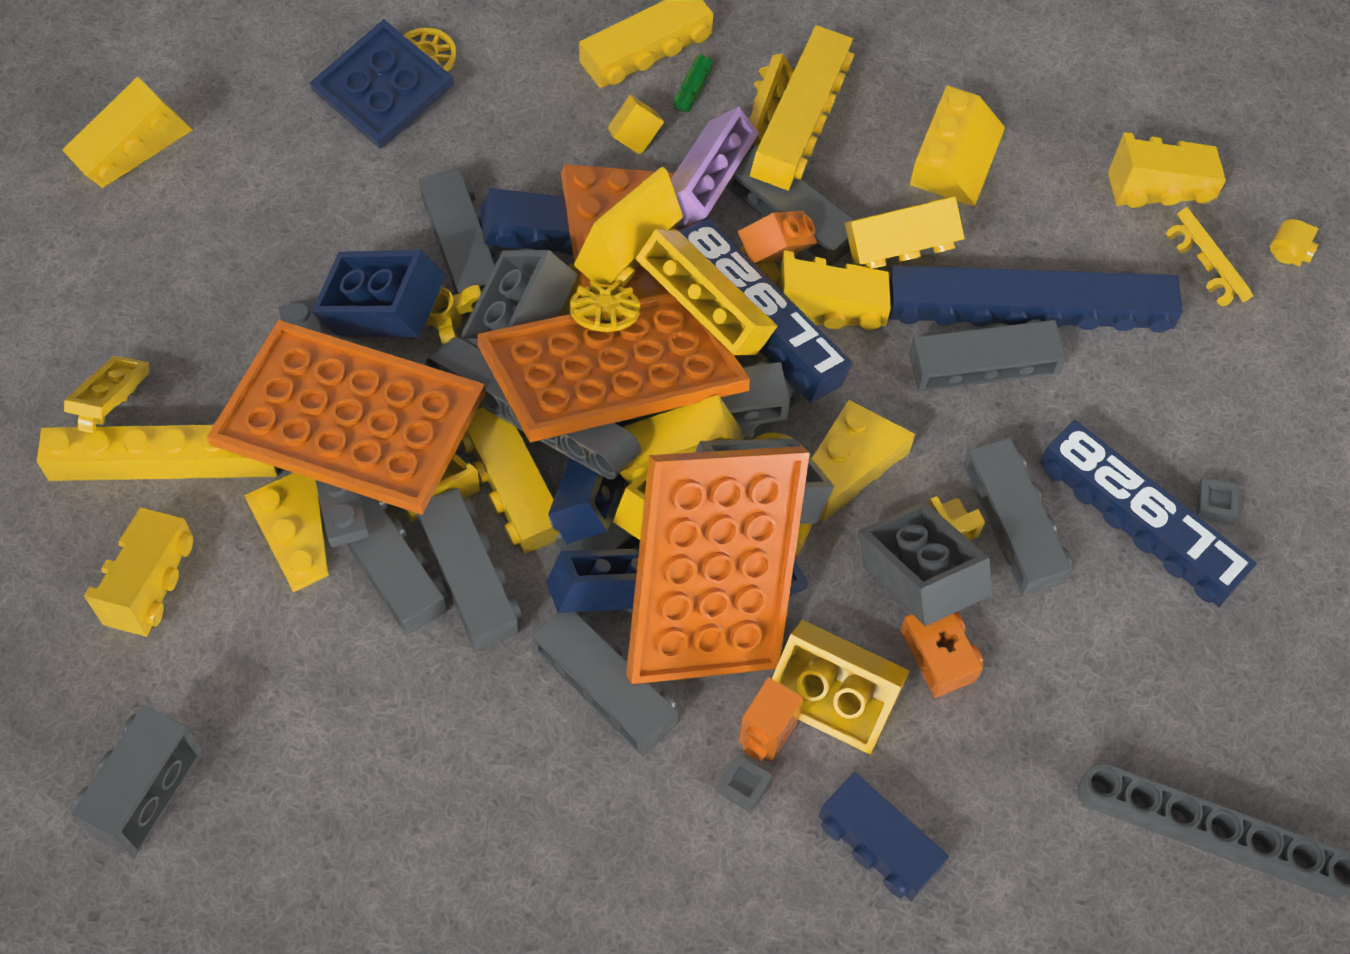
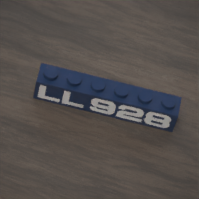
[679,218,853,403]
[1040,419,1257,607]

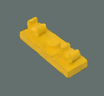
[747,53,794,147]
[1166,207,1253,306]
[64,355,149,433]

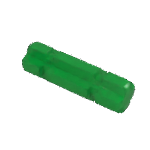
[674,54,713,113]

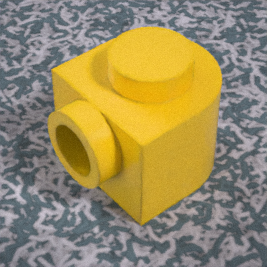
[1270,219,1319,267]

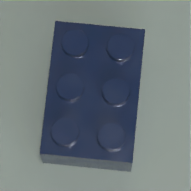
[311,250,446,337]

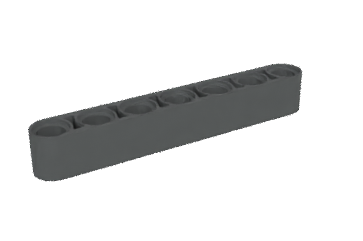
[425,337,641,479]
[1077,764,1350,899]

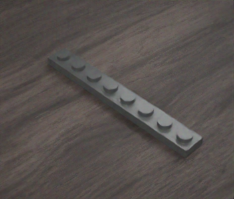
[278,298,370,548]

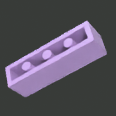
[671,106,759,230]

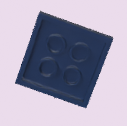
[310,19,455,149]

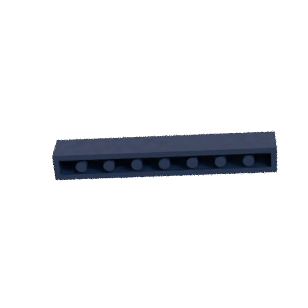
[889,266,1183,332]

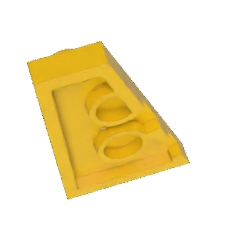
[244,473,329,592]

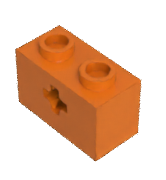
[738,211,817,264]
[900,611,983,698]
[738,677,804,763]

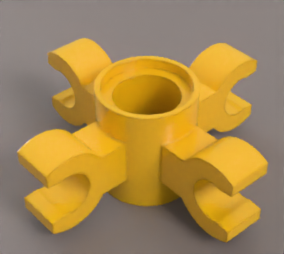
[425,282,481,345]

